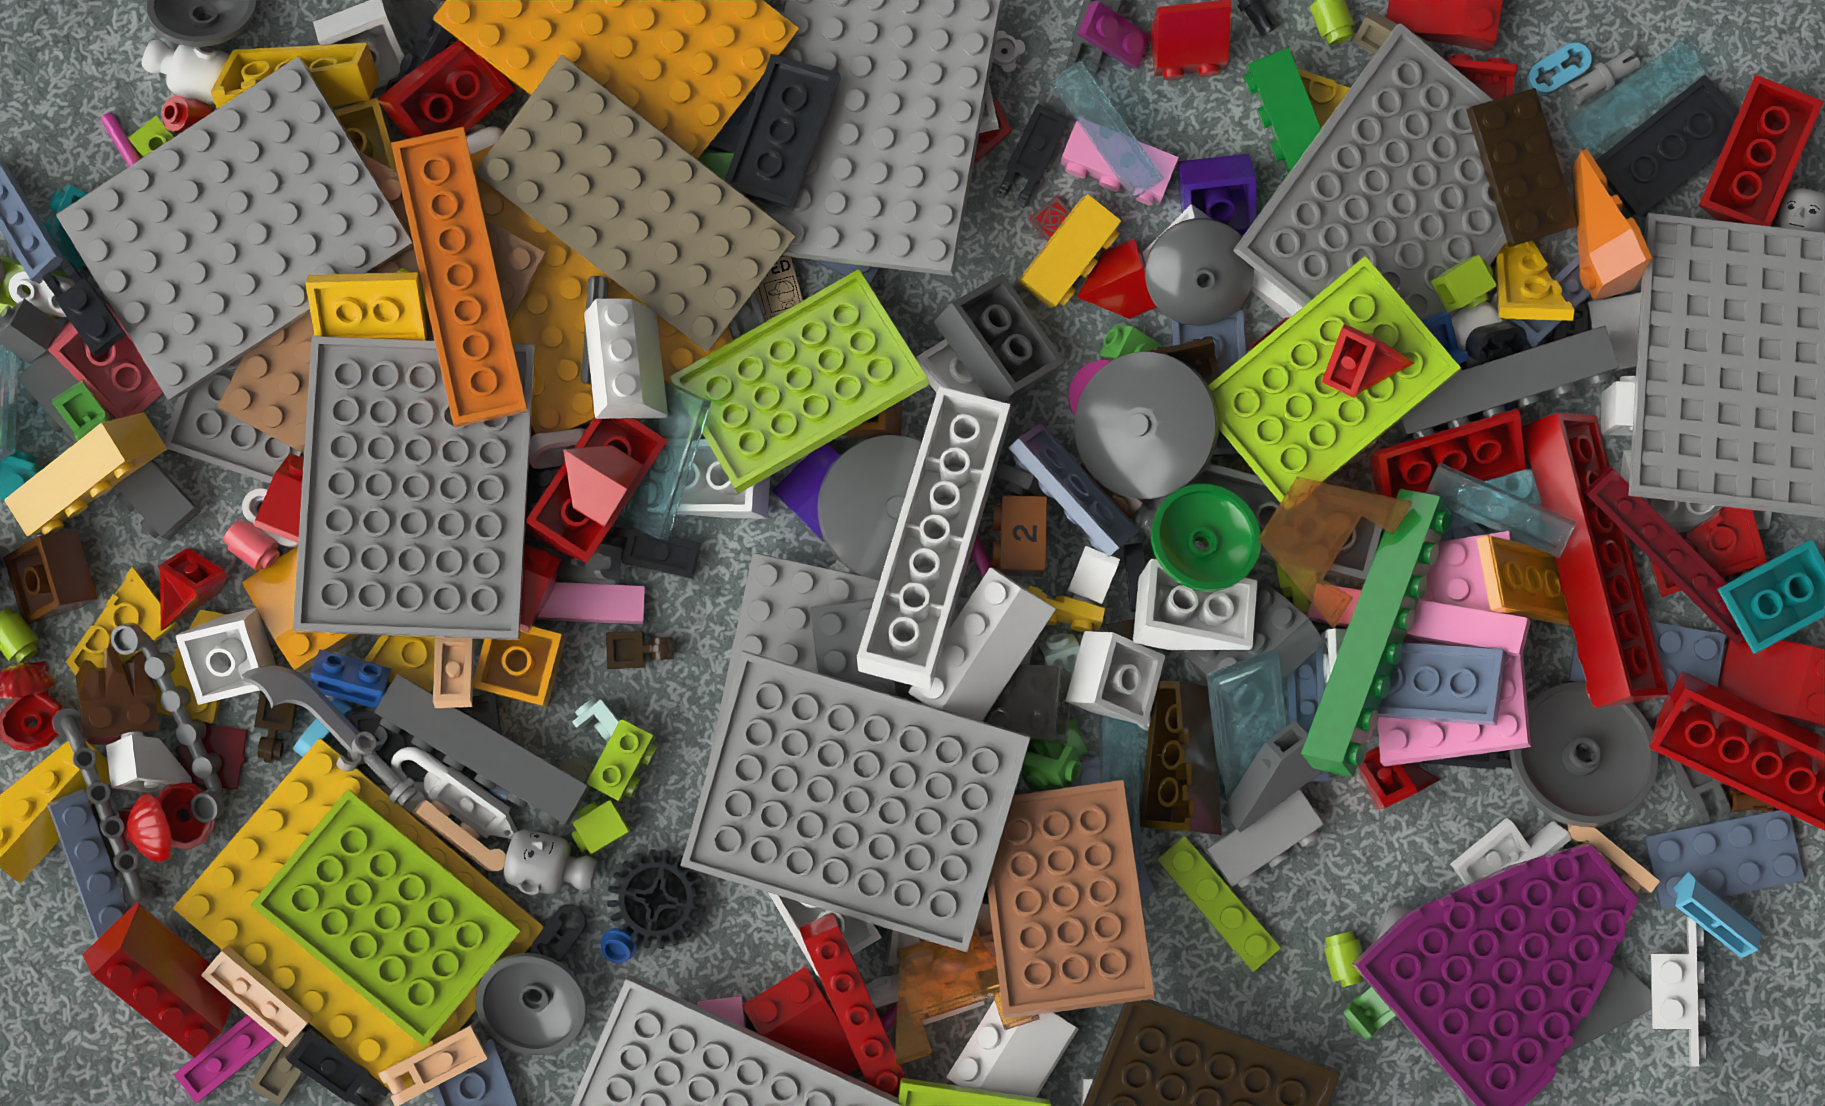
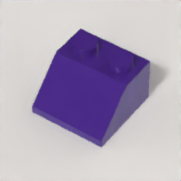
[1178,153,1257,237]
[772,443,840,542]

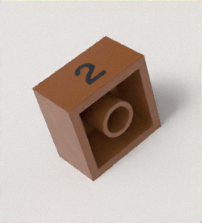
[992,496,1047,577]

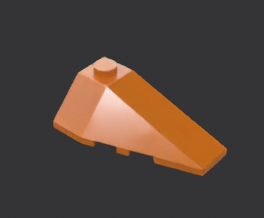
[1572,149,1652,301]

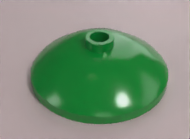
[1151,484,1261,592]

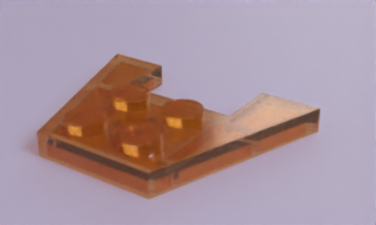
[1258,476,1412,629]
[895,930,1040,1065]

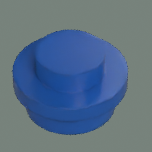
[601,928,638,963]

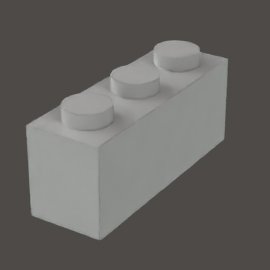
[1205,789,1324,888]

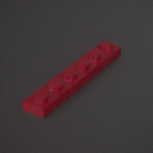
[1584,466,1744,645]

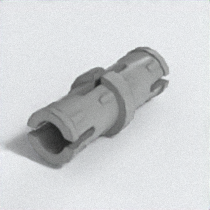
[1567,48,1641,105]

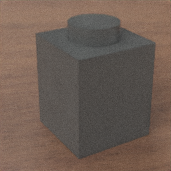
[0,298,60,364]

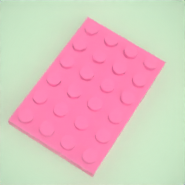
[1378,531,1531,766]

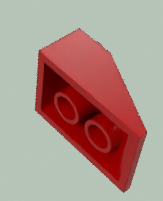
[1150,0,1231,81]
[1386,0,1503,51]
[377,40,515,139]
[1718,638,1825,729]
[742,966,859,1075]

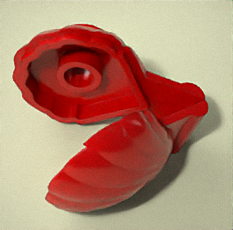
[0,661,63,752]
[118,782,215,862]

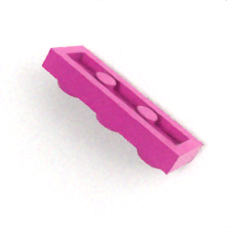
[173,1015,277,1103]

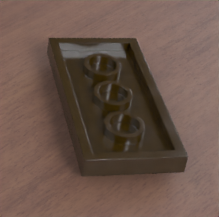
[1466,88,1579,248]

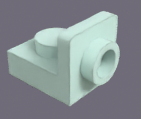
[1039,633,1080,696]
[572,699,619,743]

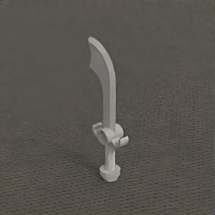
[242,666,418,806]

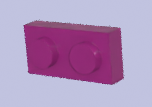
[1077,1,1150,68]

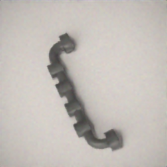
[111,623,224,823]
[52,708,153,907]

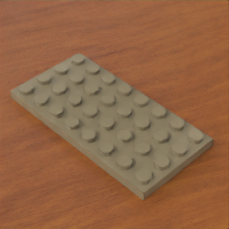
[474,55,797,352]

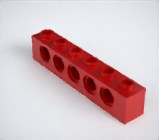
[799,913,907,1098]

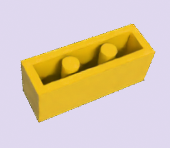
[1016,194,1121,309]

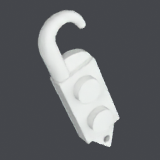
[391,747,518,839]

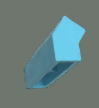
[1673,871,1762,958]

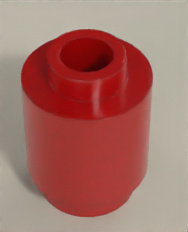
[162,95,215,133]

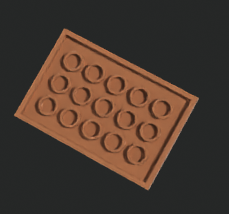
[987,780,1155,1019]

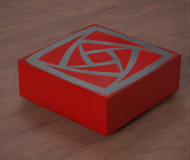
[1029,195,1070,242]

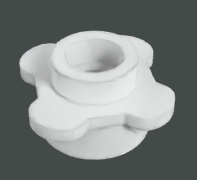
[992,31,1025,73]

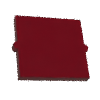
[175,724,248,790]

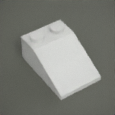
[650,439,770,519]
[1133,559,1257,650]

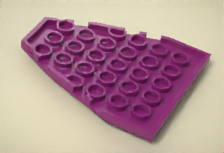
[1352,843,1638,1106]

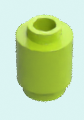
[1309,0,1355,46]
[0,608,40,663]
[1324,931,1363,987]

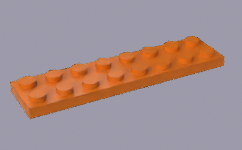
[391,127,528,428]

